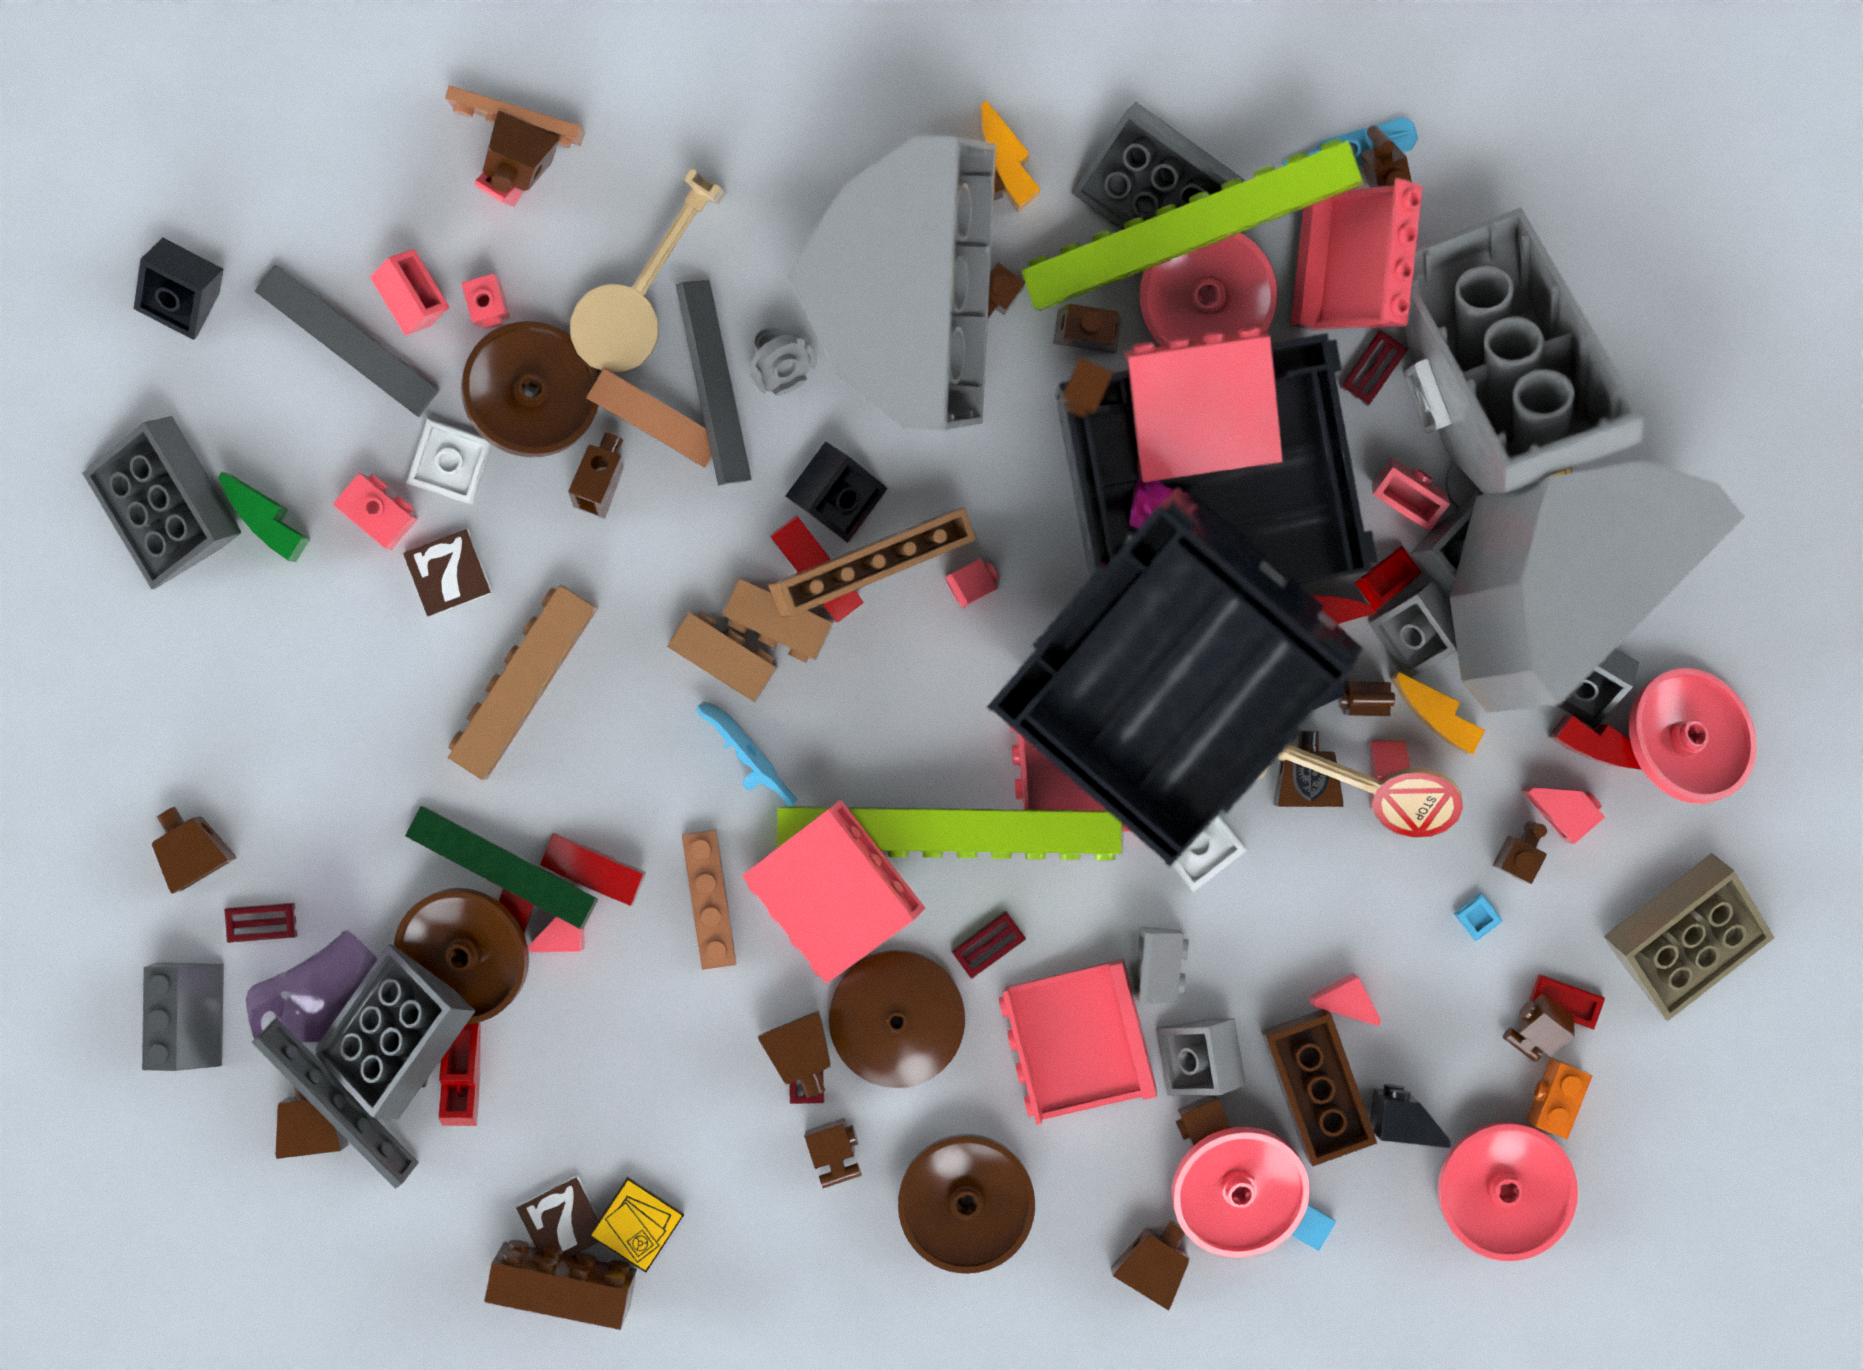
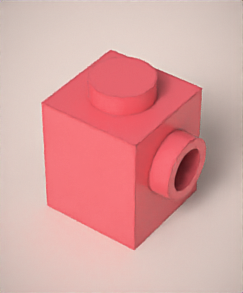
[461,274,511,330]

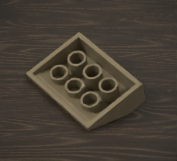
[1604,853,1775,1021]

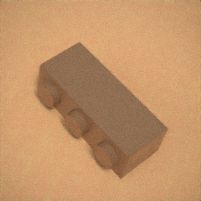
[722,578,834,663]
[667,610,778,702]

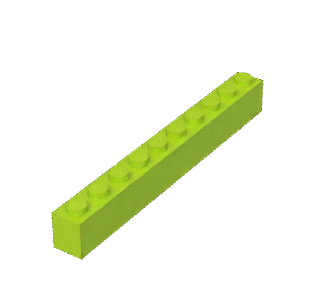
[1021,138,1364,311]
[777,806,1124,861]

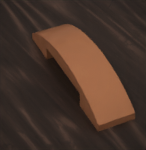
[586,368,712,468]

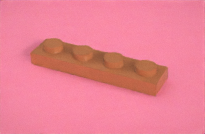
[445,85,585,148]
[682,829,737,970]

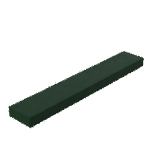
[405,806,599,929]

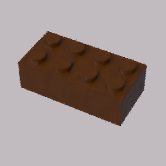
[1261,1009,1378,1167]
[484,1240,637,1330]

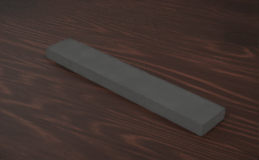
[254,265,440,417]
[676,280,752,486]
[251,1017,419,1189]

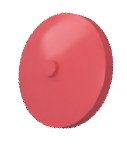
[1140,233,1278,346]
[1629,668,1757,804]
[1438,1122,1578,1261]
[1171,1127,1309,1258]

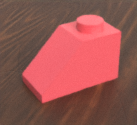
[945,558,1000,609]
[1522,786,1605,844]

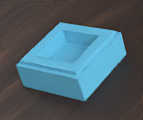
[1453,893,1503,941]
[1291,1204,1336,1251]

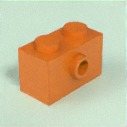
[1526,1057,1593,1140]

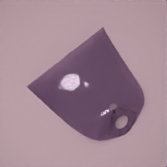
[246,930,377,1043]

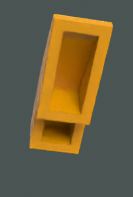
[980,100,1040,212]
[1390,672,1485,755]

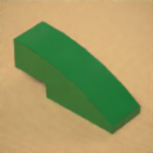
[218,471,310,562]

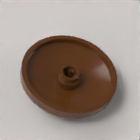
[461,321,599,458]
[394,888,529,1024]
[829,950,965,1088]
[898,1134,1035,1274]

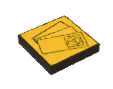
[589,1176,684,1273]

